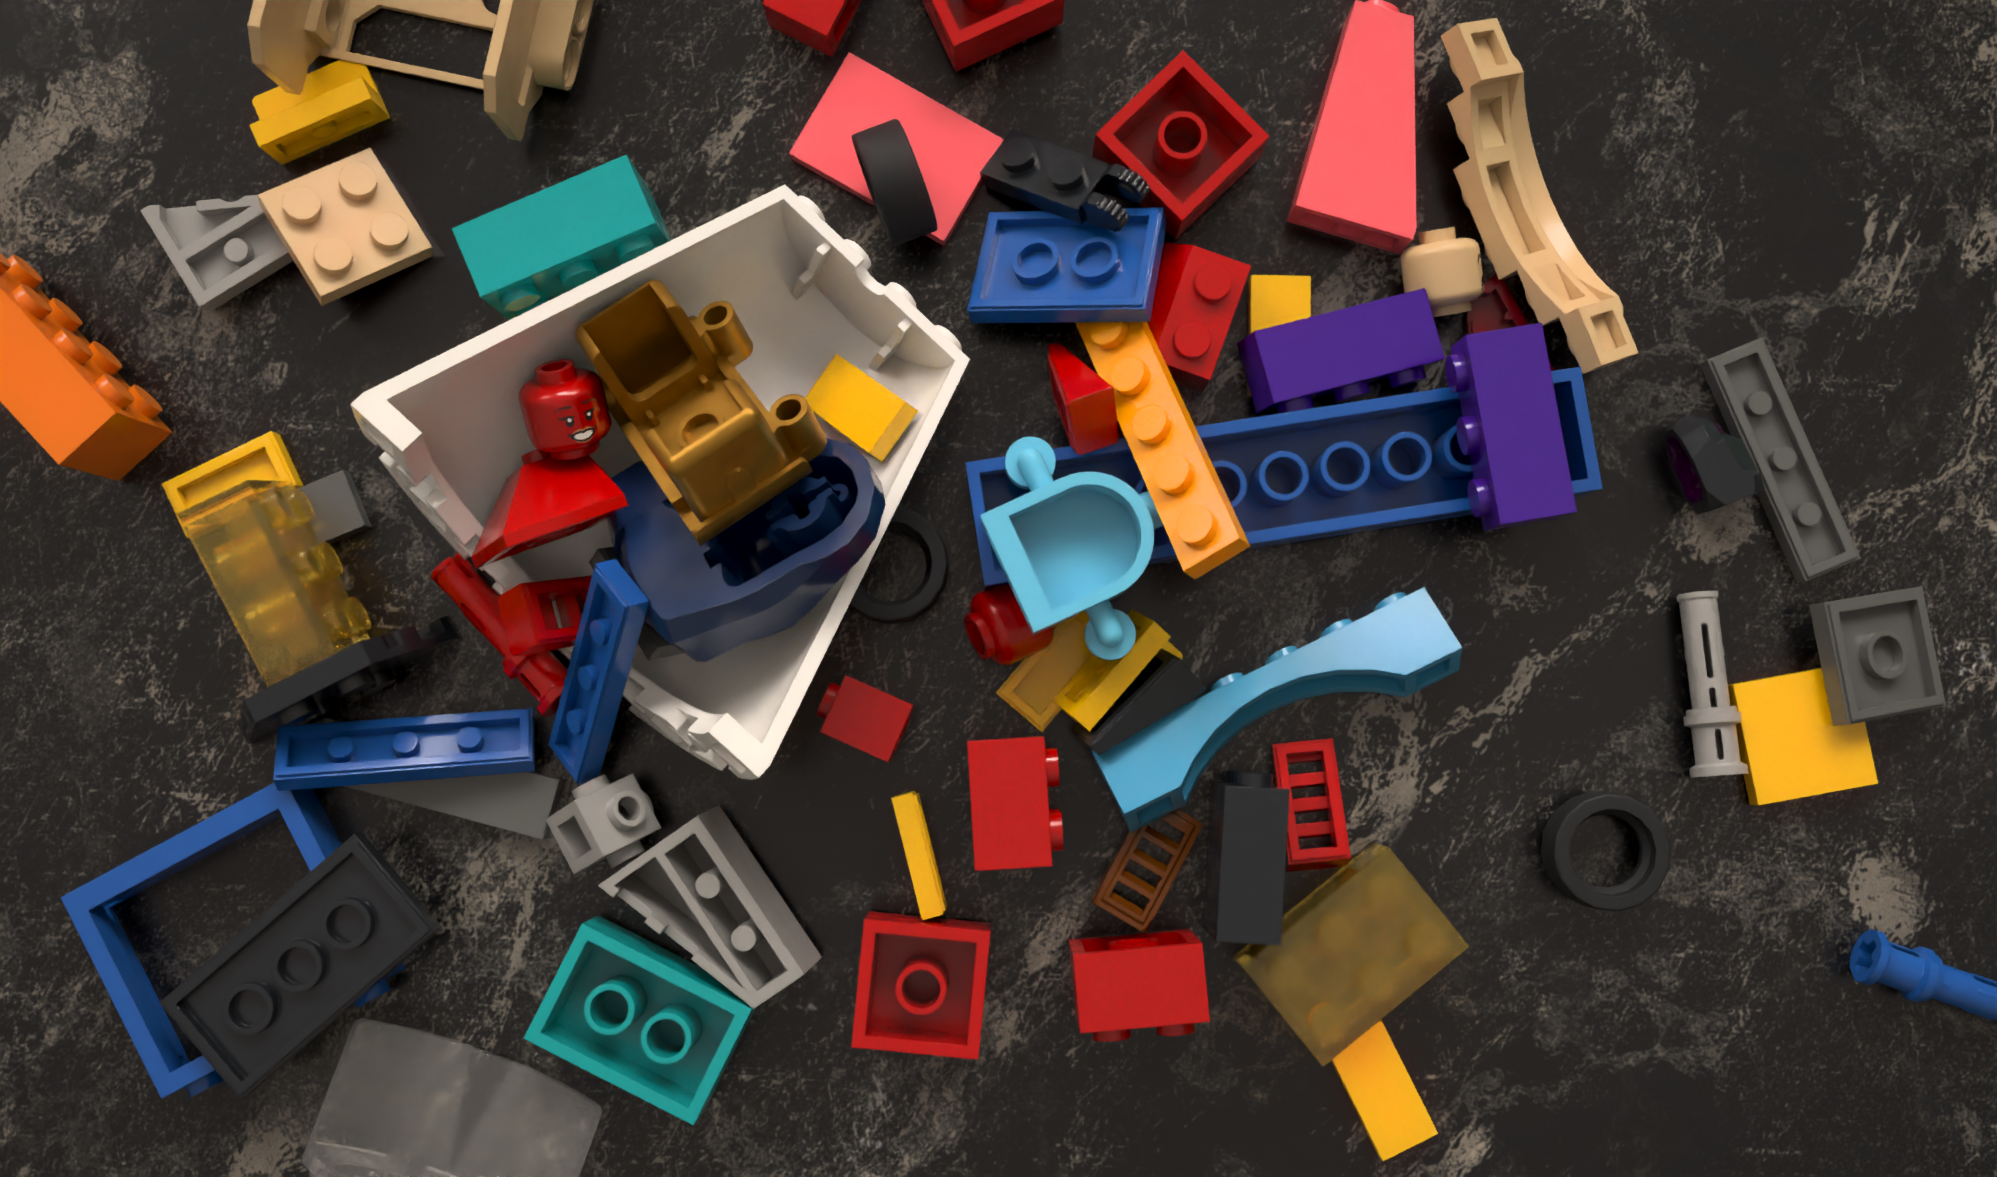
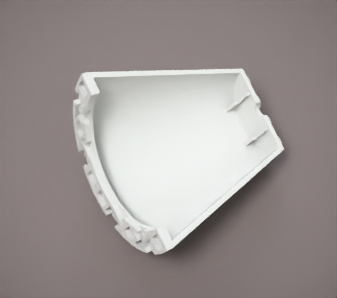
[350,185,970,780]

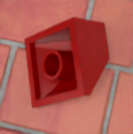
[471,449,629,569]

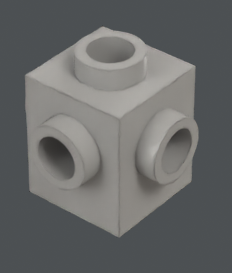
[545,773,661,874]

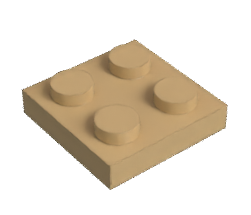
[258,148,432,306]

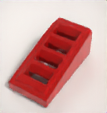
[1047,342,1119,455]
[498,576,592,656]
[1271,738,1351,872]

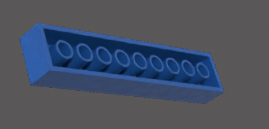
[965,367,1603,589]

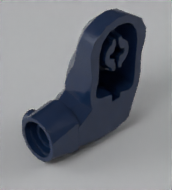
[607,438,886,662]

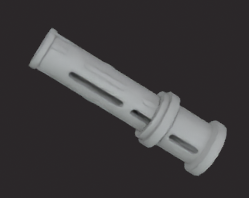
[1677,591,1749,778]

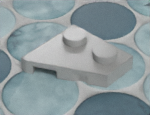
[140,195,293,312]

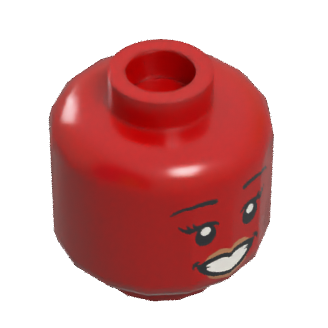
[518,359,612,460]

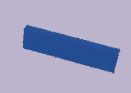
[548,559,650,786]
[273,708,535,791]

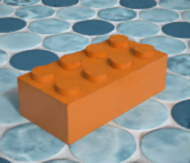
[0,253,172,481]

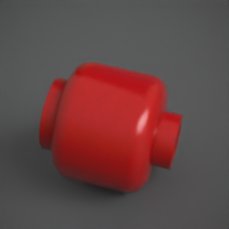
[964,584,1054,666]

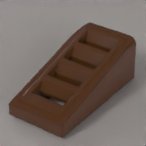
[1089,809,1204,933]

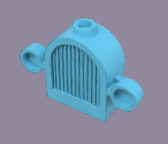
[980,436,1163,660]

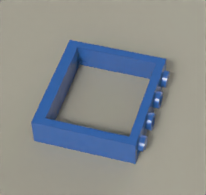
[60,783,406,1099]

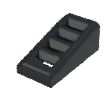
[1071,648,1206,755]

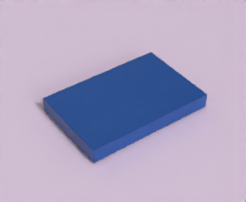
[967,207,1168,323]

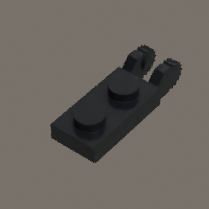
[980,129,1150,233]

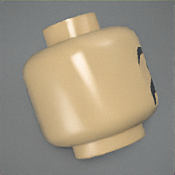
[1400,227,1484,317]

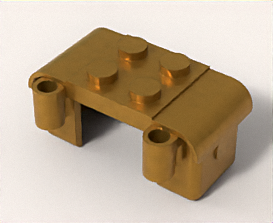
[575,280,827,546]

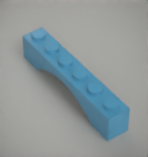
[1092,587,1462,832]

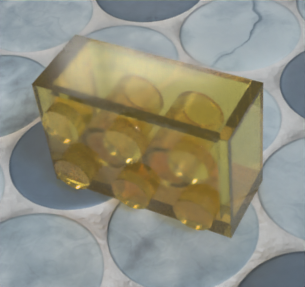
[177,480,371,687]
[1233,842,1469,1067]

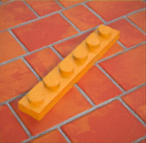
[1075,322,1250,579]

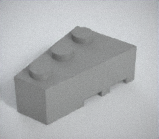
[598,805,822,1009]

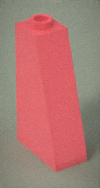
[1286,0,1417,254]

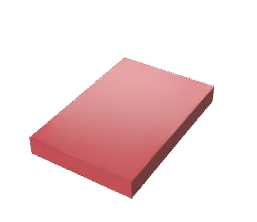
[789,52,1004,246]

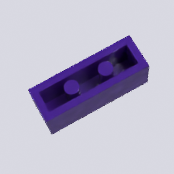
[1237,288,1445,414]
[1445,323,1577,531]

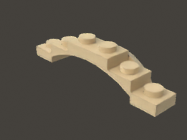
[1441,18,1639,374]

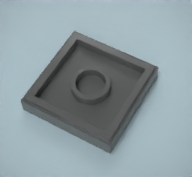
[1809,586,1946,726]

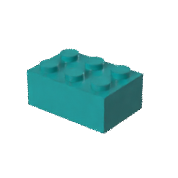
[452,154,671,320]
[523,915,757,1126]

